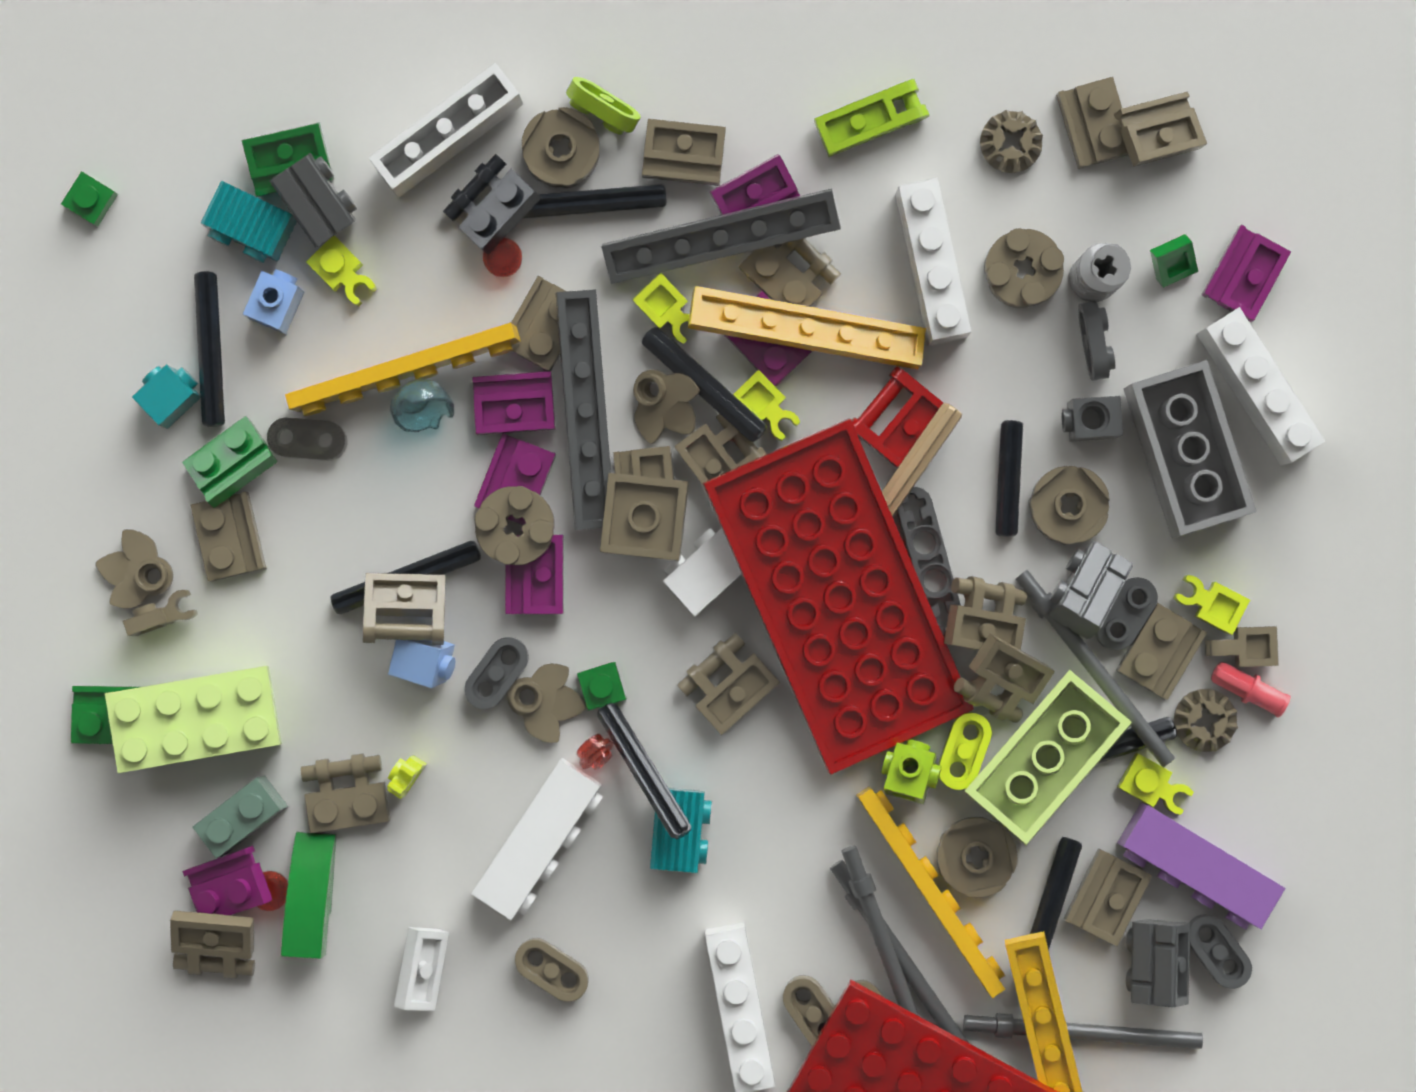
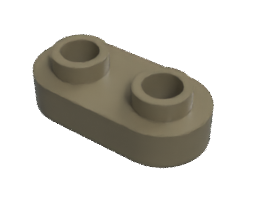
[515,938,589,1002]
[783,975,835,1047]

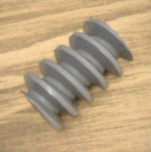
[1069,243,1131,302]

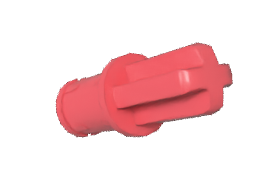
[1211,662,1291,718]

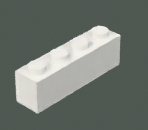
[369,62,523,198]
[895,177,971,346]
[1197,307,1325,466]
[663,528,742,617]
[471,758,603,920]
[705,922,775,1092]

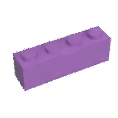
[1117,803,1286,930]

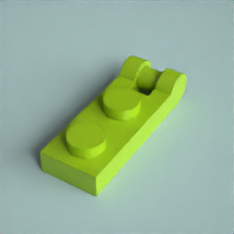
[814,79,930,157]

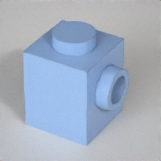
[243,269,304,335]
[388,640,456,688]

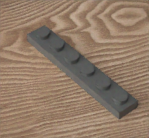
[601,188,841,284]
[555,289,611,530]

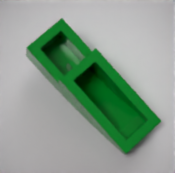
[281,832,337,959]

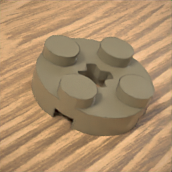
[522,107,600,188]
[984,228,1064,308]
[1029,466,1110,545]
[475,486,555,565]
[937,817,1018,898]

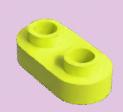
[938,712,992,790]

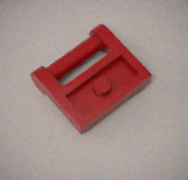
[851,366,943,468]

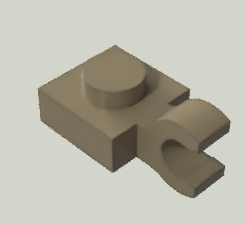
[123,590,198,636]
[1204,626,1279,667]

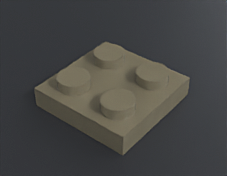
[600,473,689,561]

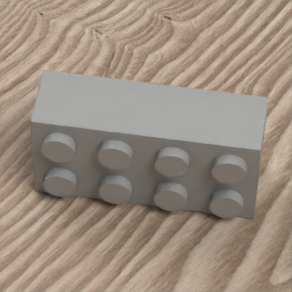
[1123,360,1257,538]

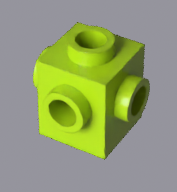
[881,740,942,805]

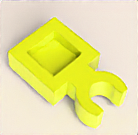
[306,235,377,306]
[632,273,689,343]
[733,370,800,441]
[1173,575,1250,635]
[1117,753,1194,815]
[387,755,427,799]

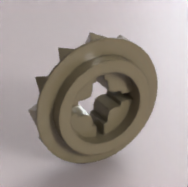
[980,110,1043,173]
[1174,689,1238,752]

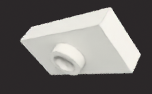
[394,927,449,1011]

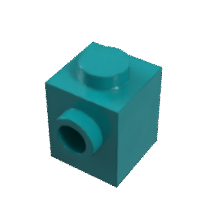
[132,364,200,429]

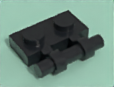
[443,154,541,255]

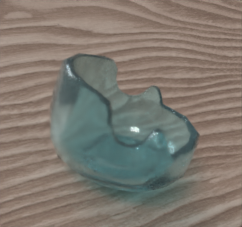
[390,378,454,432]

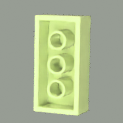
[105,666,282,773]
[965,670,1132,846]

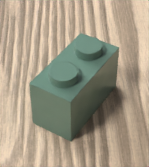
[192,775,289,859]

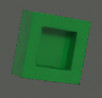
[61,171,118,227]
[1150,234,1199,288]
[577,662,627,711]

